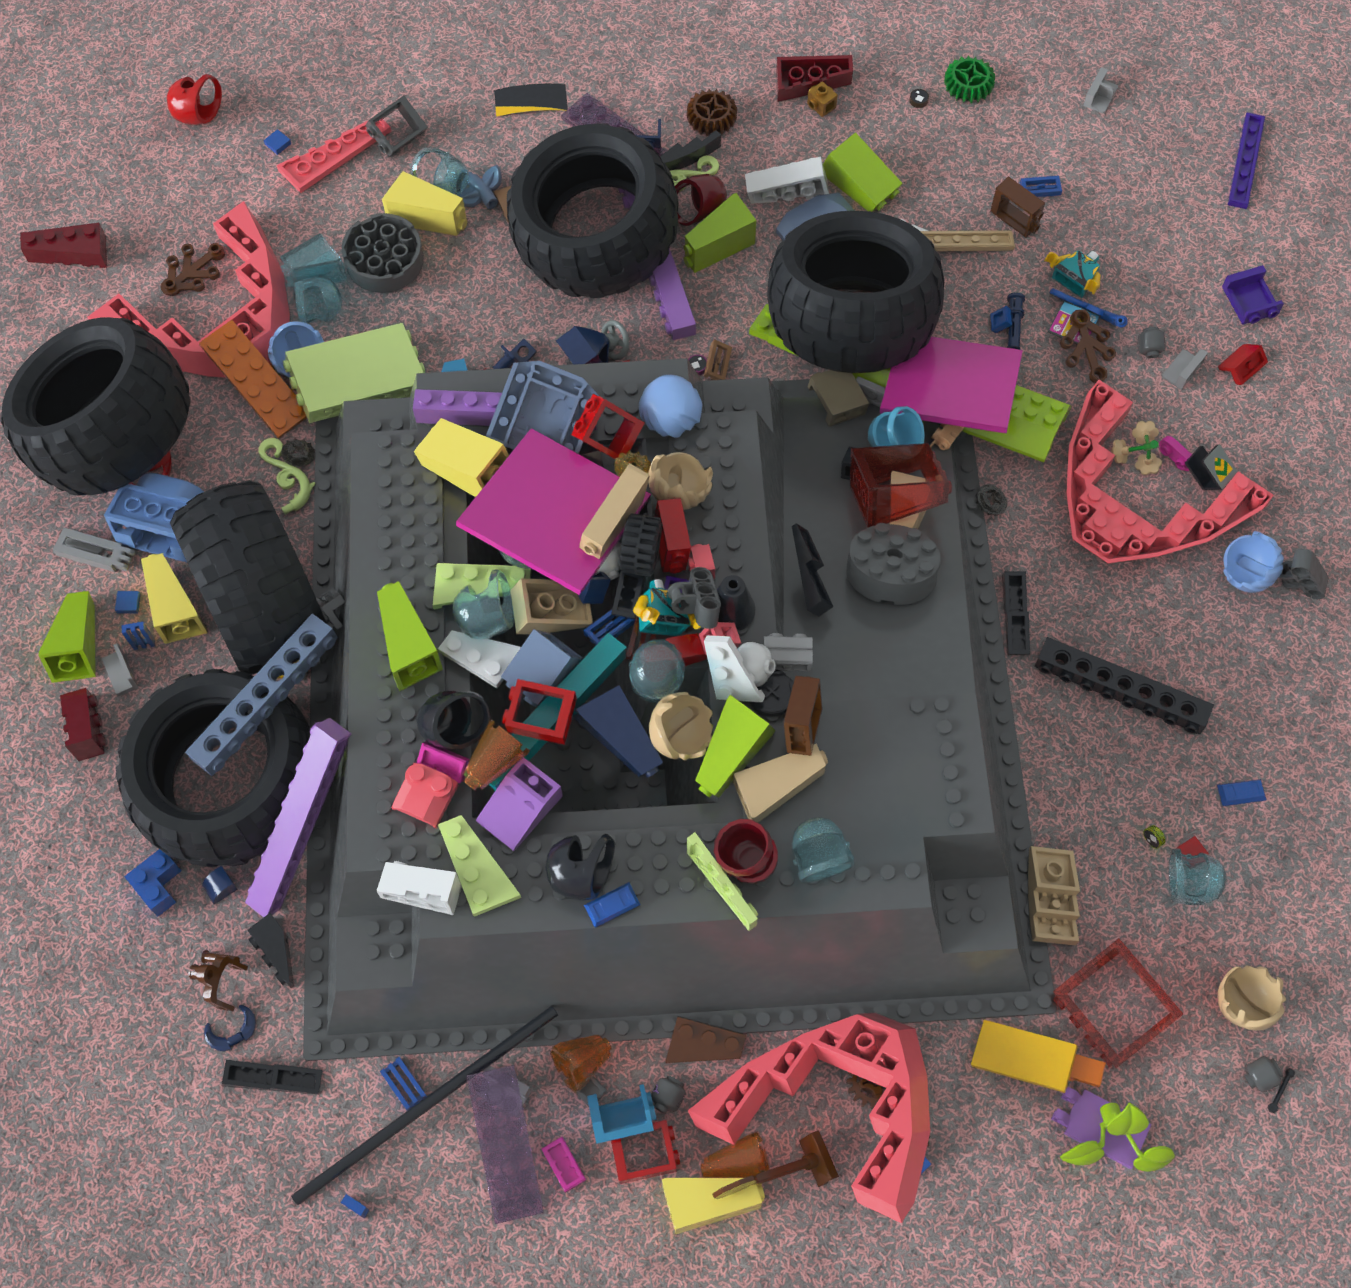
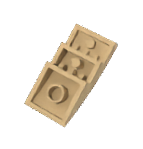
[1028,846,1080,946]

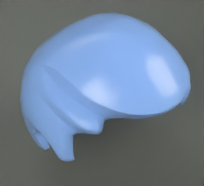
[268,321,324,377]
[639,374,702,438]
[1223,531,1284,593]

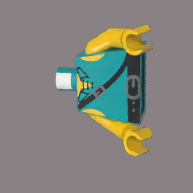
[1044,251,1101,298]
[633,579,705,636]

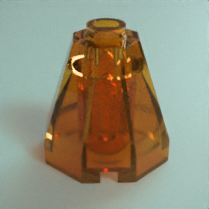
[550,1035,612,1093]

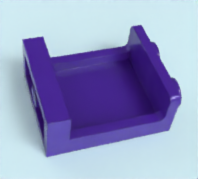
[1222,265,1284,325]

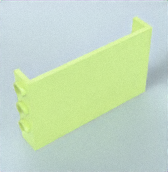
[283,323,425,423]

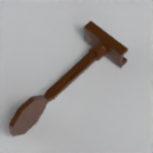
[712,1130,839,1199]

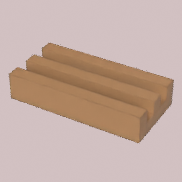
[704,339,732,380]

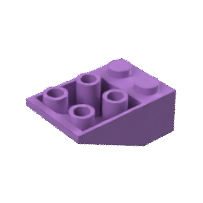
[476,757,563,851]

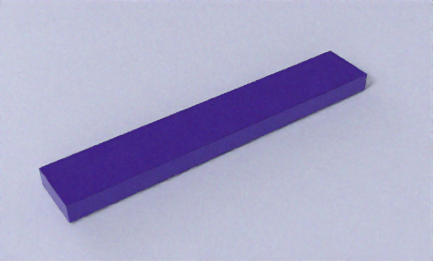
[1227,112,1265,209]

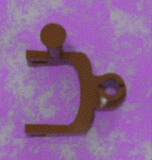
[188,950,248,1012]

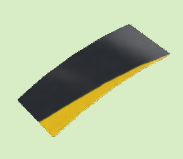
[494,83,568,117]

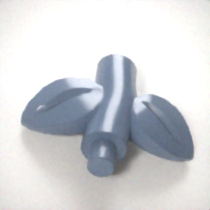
[457,165,502,209]

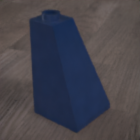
[573,685,663,778]

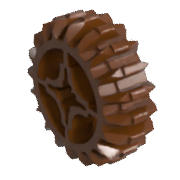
[686,89,737,136]

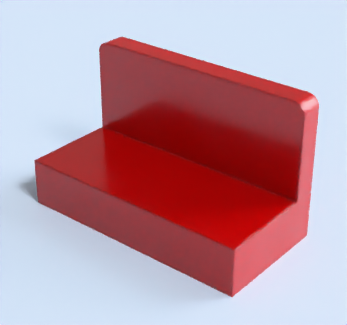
[1218,344,1268,385]

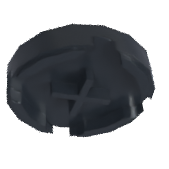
[749,669,794,717]

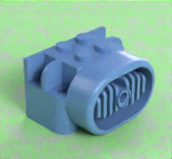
[104,473,204,562]

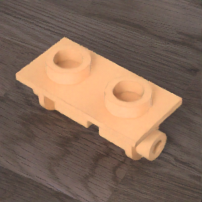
[929,424,964,450]

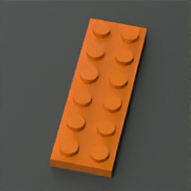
[199,320,307,439]

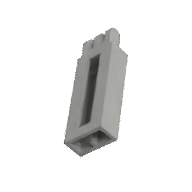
[53,528,136,572]

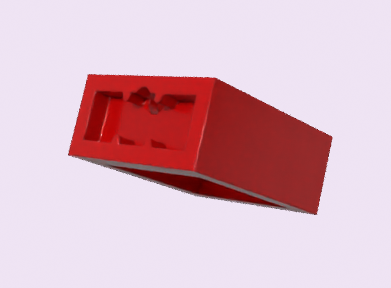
[571,394,645,463]
[654,498,691,573]
[502,679,577,745]
[611,1120,680,1184]

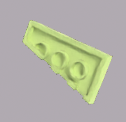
[433,563,531,609]
[438,815,521,917]
[687,832,758,931]

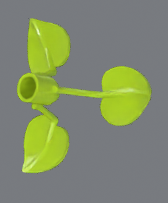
[1060,1102,1175,1172]

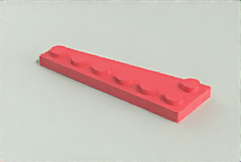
[277,120,392,193]

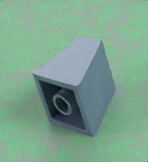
[501,629,584,707]

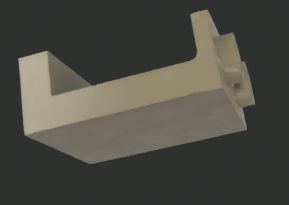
[808,370,869,427]

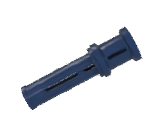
[1007,292,1025,350]

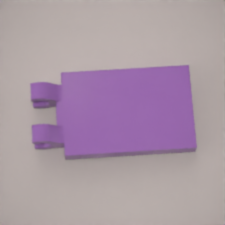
[1051,1087,1151,1169]

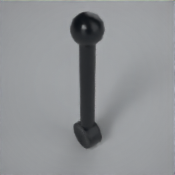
[1267,1068,1295,1113]

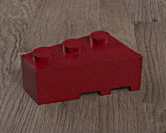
[60,688,106,761]

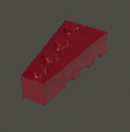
[776,55,853,102]
[20,223,107,268]

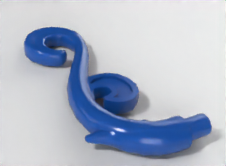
[1049,288,1128,328]

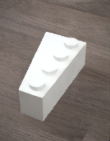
[745,157,829,204]

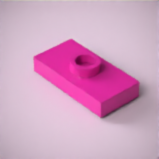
[417,741,470,783]
[541,1136,586,1193]

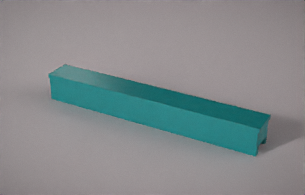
[476,633,626,791]

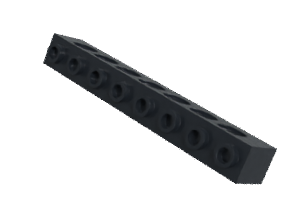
[1034,637,1214,734]

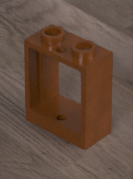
[990,176,1045,238]
[784,676,823,756]

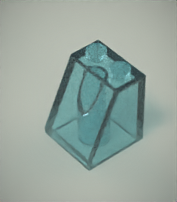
[280,233,348,293]

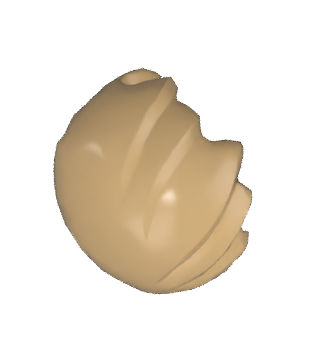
[648,452,713,510]
[649,692,713,761]
[1218,965,1286,1031]

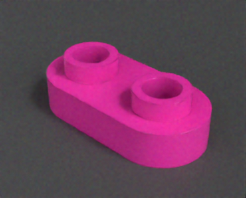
[1159,436,1192,471]

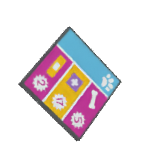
[1048,301,1101,345]

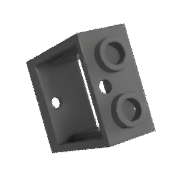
[365,95,428,157]

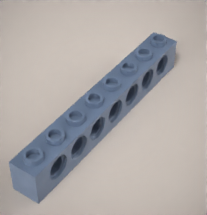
[185,614,338,776]

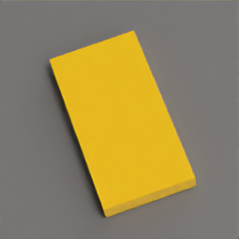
[971,1020,1078,1093]

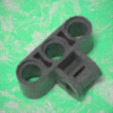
[1279,549,1329,600]
[668,567,721,629]

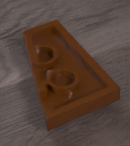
[665,1016,746,1063]

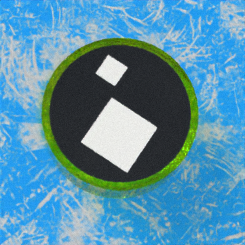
[1143,825,1166,849]

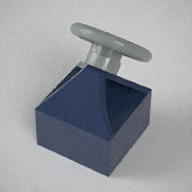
[556,320,629,365]

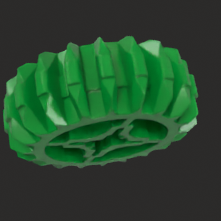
[944,55,995,103]

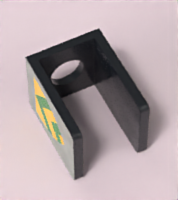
[1185,444,1238,490]

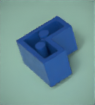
[124,849,182,917]

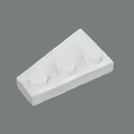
[438,630,521,688]
[704,635,765,702]

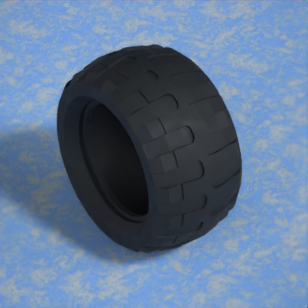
[507,123,679,298]
[767,211,945,373]
[1,317,190,496]
[170,480,327,675]
[116,669,311,867]

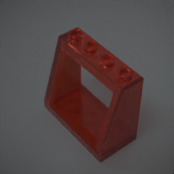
[850,443,952,528]
[1053,938,1183,1068]

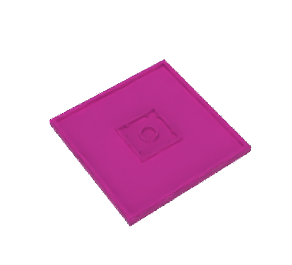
[880,337,1023,434]
[456,428,651,595]

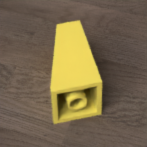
[382,171,468,236]
[414,418,509,497]
[141,553,207,644]
[662,1178,765,1234]

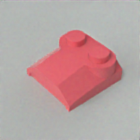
[391,763,459,828]

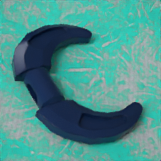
[204,1005,256,1052]

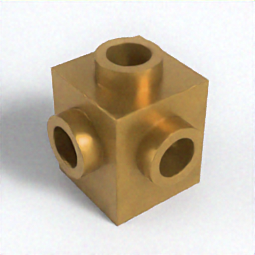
[807,81,838,117]

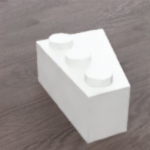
[377,861,462,915]

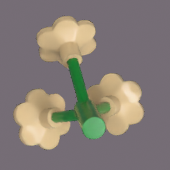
[1111,421,1162,475]

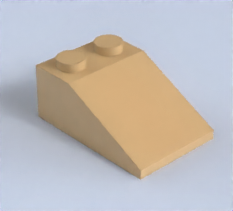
[510,578,593,634]

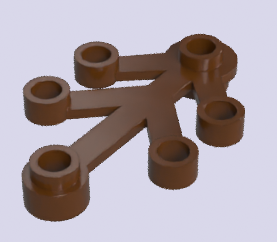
[161,243,225,296]
[1060,309,1116,383]

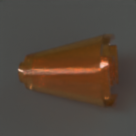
[463,719,530,790]
[701,1131,770,1178]

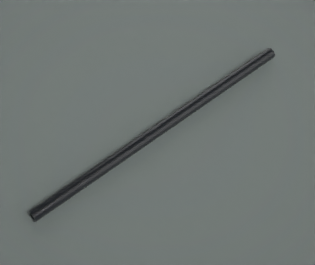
[291,1006,558,1205]

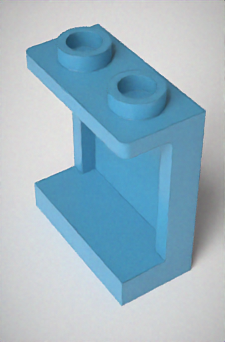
[587,1084,657,1144]

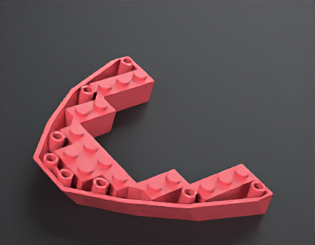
[87,201,290,378]
[1066,380,1274,564]
[688,1013,930,1223]

